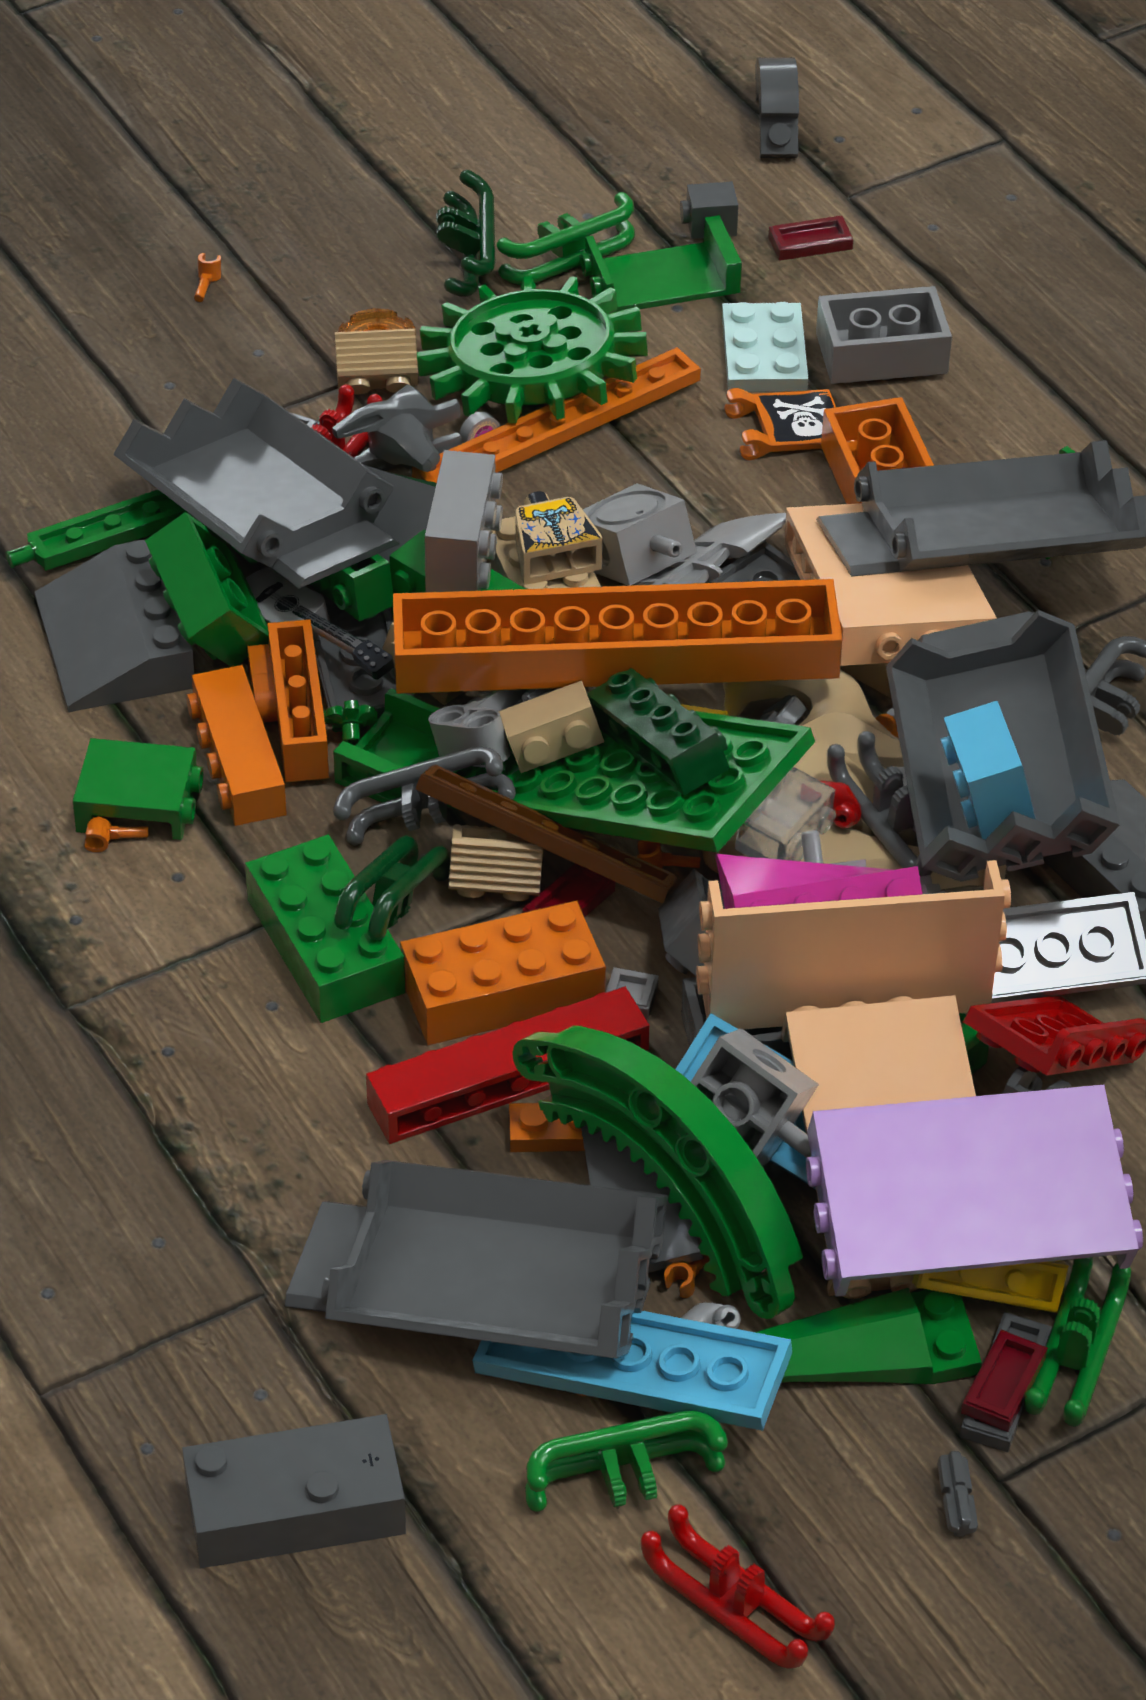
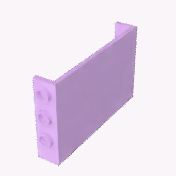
[806,1085,1143,1297]

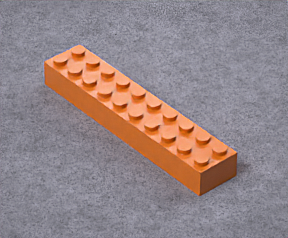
[393,579,842,694]

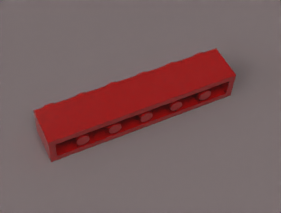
[366,986,650,1144]

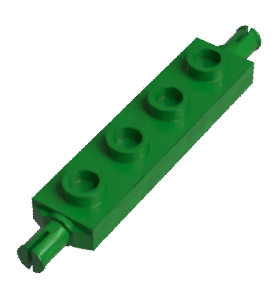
[5,489,188,571]

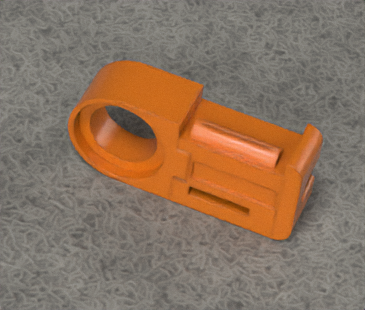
[247,644,277,723]

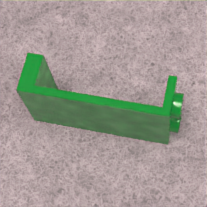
[580,215,742,314]

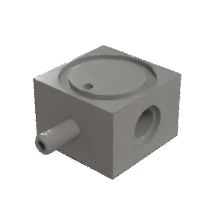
[583,483,697,586]
[691,1028,819,1166]

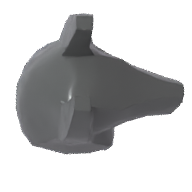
[332,384,462,472]

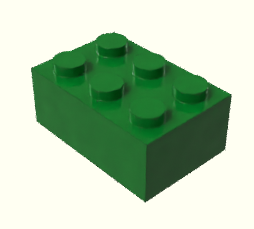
[145,512,269,667]

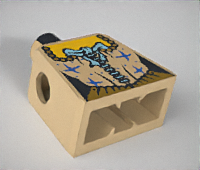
[515,491,602,585]

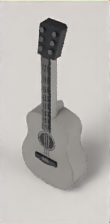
[246,566,394,680]

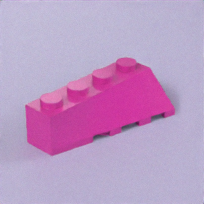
[715,854,923,909]

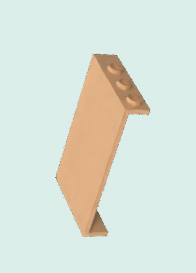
[784,503,997,666]
[696,860,1011,1029]
[781,995,976,1299]

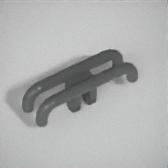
[1086,636,1146,736]
[827,731,933,877]
[333,746,516,846]

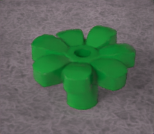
[323,700,378,745]

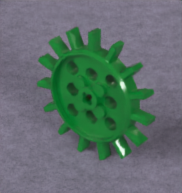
[417,276,648,423]

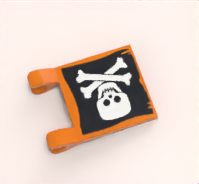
[724,388,836,460]

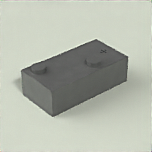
[182,1414,406,1568]

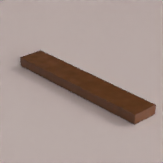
[415,764,678,903]

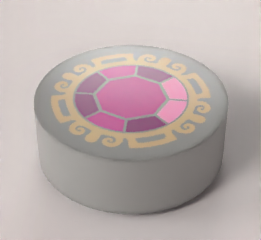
[459,412,500,443]

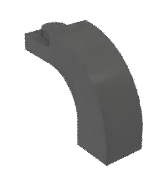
[755,57,799,158]

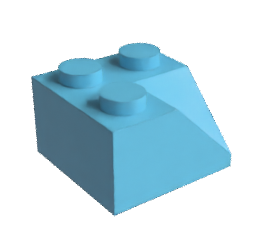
[940,701,1035,839]

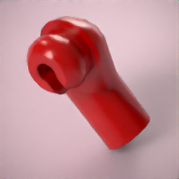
[803,779,862,829]

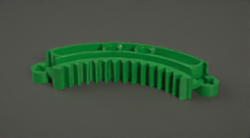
[512,1025,803,1319]

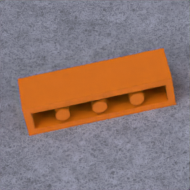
[267,619,329,782]
[186,665,287,826]

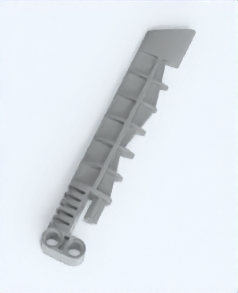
[428,513,786,767]

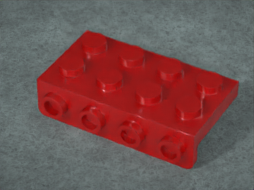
[963,995,1146,1076]

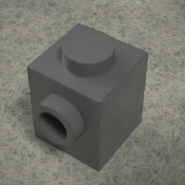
[680,181,738,239]

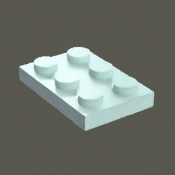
[722,302,808,392]

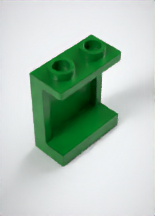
[333,688,440,802]
[73,738,204,840]

